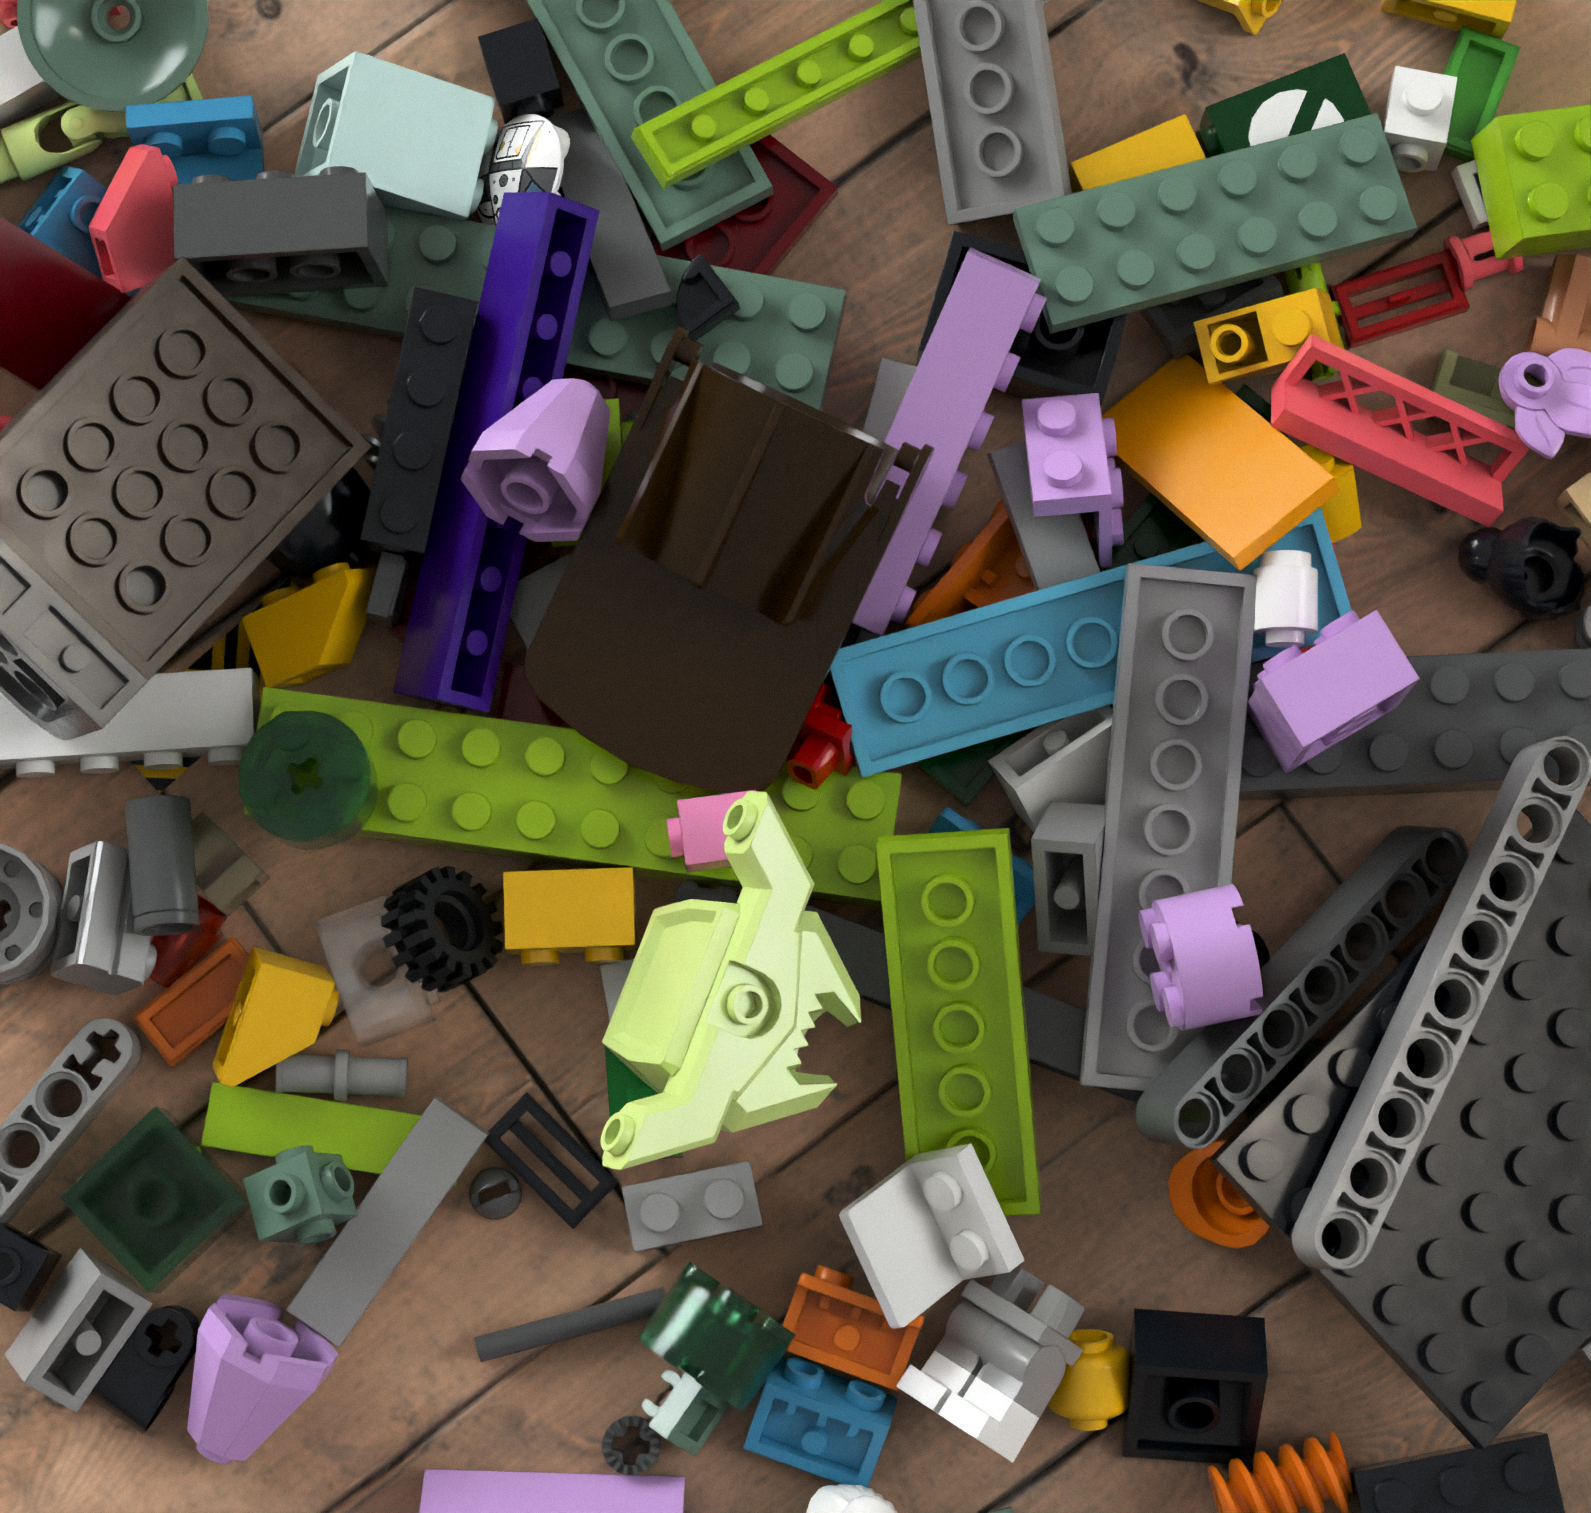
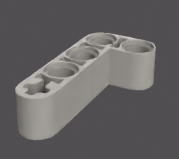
[0,1018,143,1223]

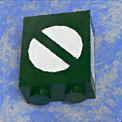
[1195,53,1371,158]

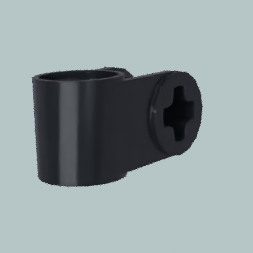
[88,1305,200,1434]

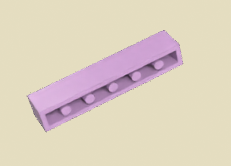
[852,248,1047,636]

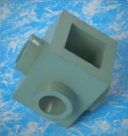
[243,1145,358,1245]

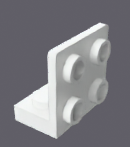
[839,1143,1024,1329]

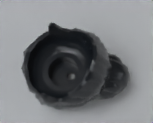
[1458,516,1585,621]

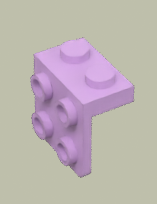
[1022,393,1124,568]

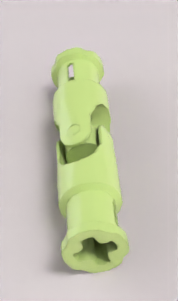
[0,73,203,184]

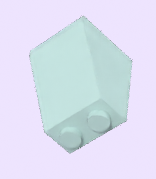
[294,51,498,220]

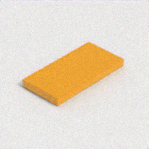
[1101,354,1340,571]

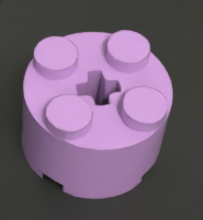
[1139,884,1263,1031]

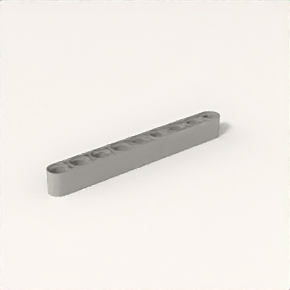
[1292,736,1591,1269]

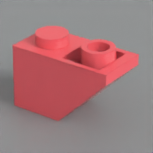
[88,144,178,293]

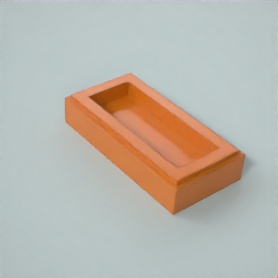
[132,936,249,1068]

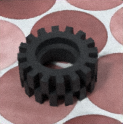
[381,866,503,993]

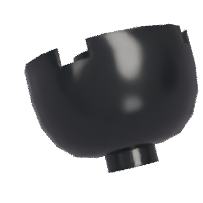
[265,467,370,578]

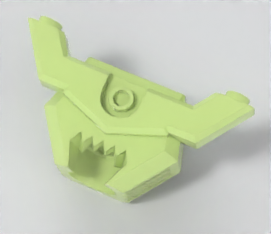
[600,791,861,1170]

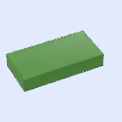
[1443,25,1521,163]

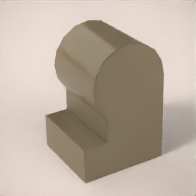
[192,811,270,916]

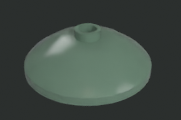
[17,0,209,112]

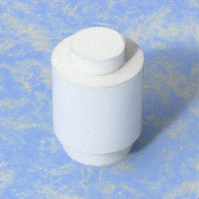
[1252,550,1318,648]

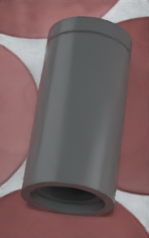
[125,795,200,936]

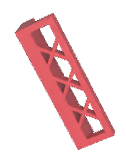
[1271,334,1530,528]

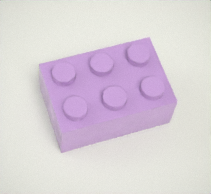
[1247,610,1420,774]

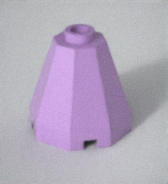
[461,378,610,542]
[187,1293,339,1464]

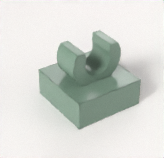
[642,1370,732,1457]

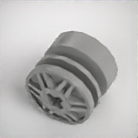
[0,842,64,985]

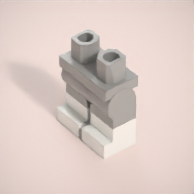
[896,1266,1086,1463]

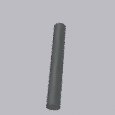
[475,1287,670,1362]

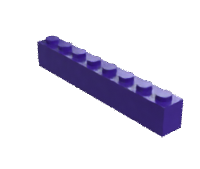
[393,192,600,713]

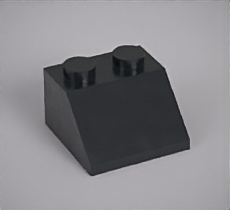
[1122,1308,1268,1466]

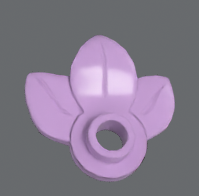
[1498,348,1591,459]

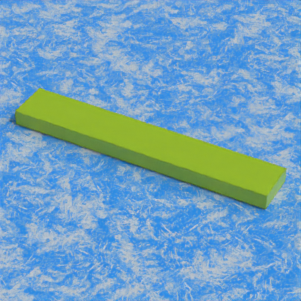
[631,0,922,190]

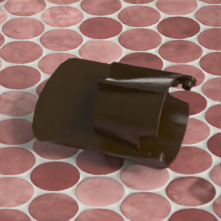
[524,326,935,793]

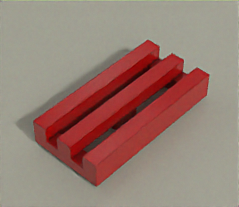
[1329,249,1470,350]

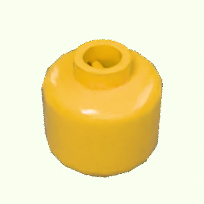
[1048,1329,1130,1431]

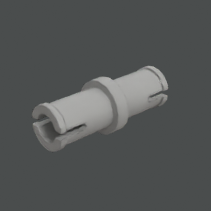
[276,1049,408,1101]

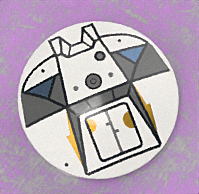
[477,114,570,226]

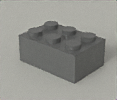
[173,166,389,297]

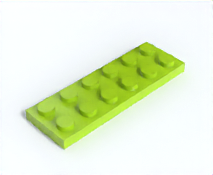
[876,828,1042,1216]

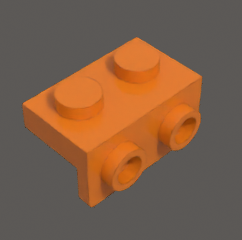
[775,1265,925,1391]

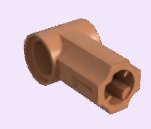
[1523,253,1591,357]

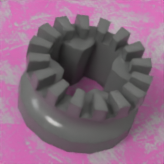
[602,1415,661,1475]

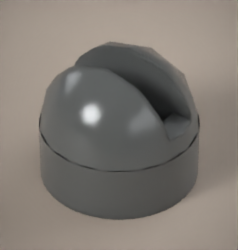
[469,1167,522,1220]

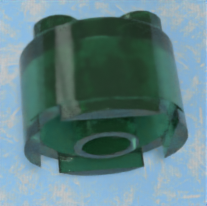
[238,711,378,850]
[638,1261,797,1411]

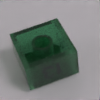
[59,1106,250,1293]

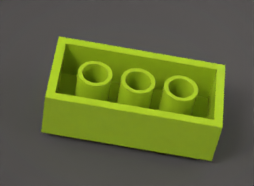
[1471,104,1591,260]

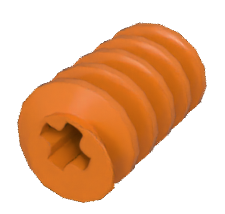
[1207,1430,1352,1513]

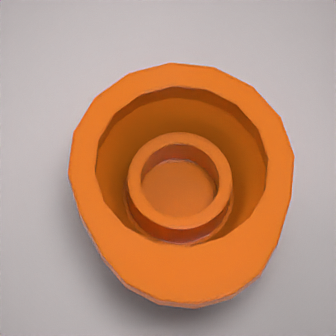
[1168,1140,1271,1249]

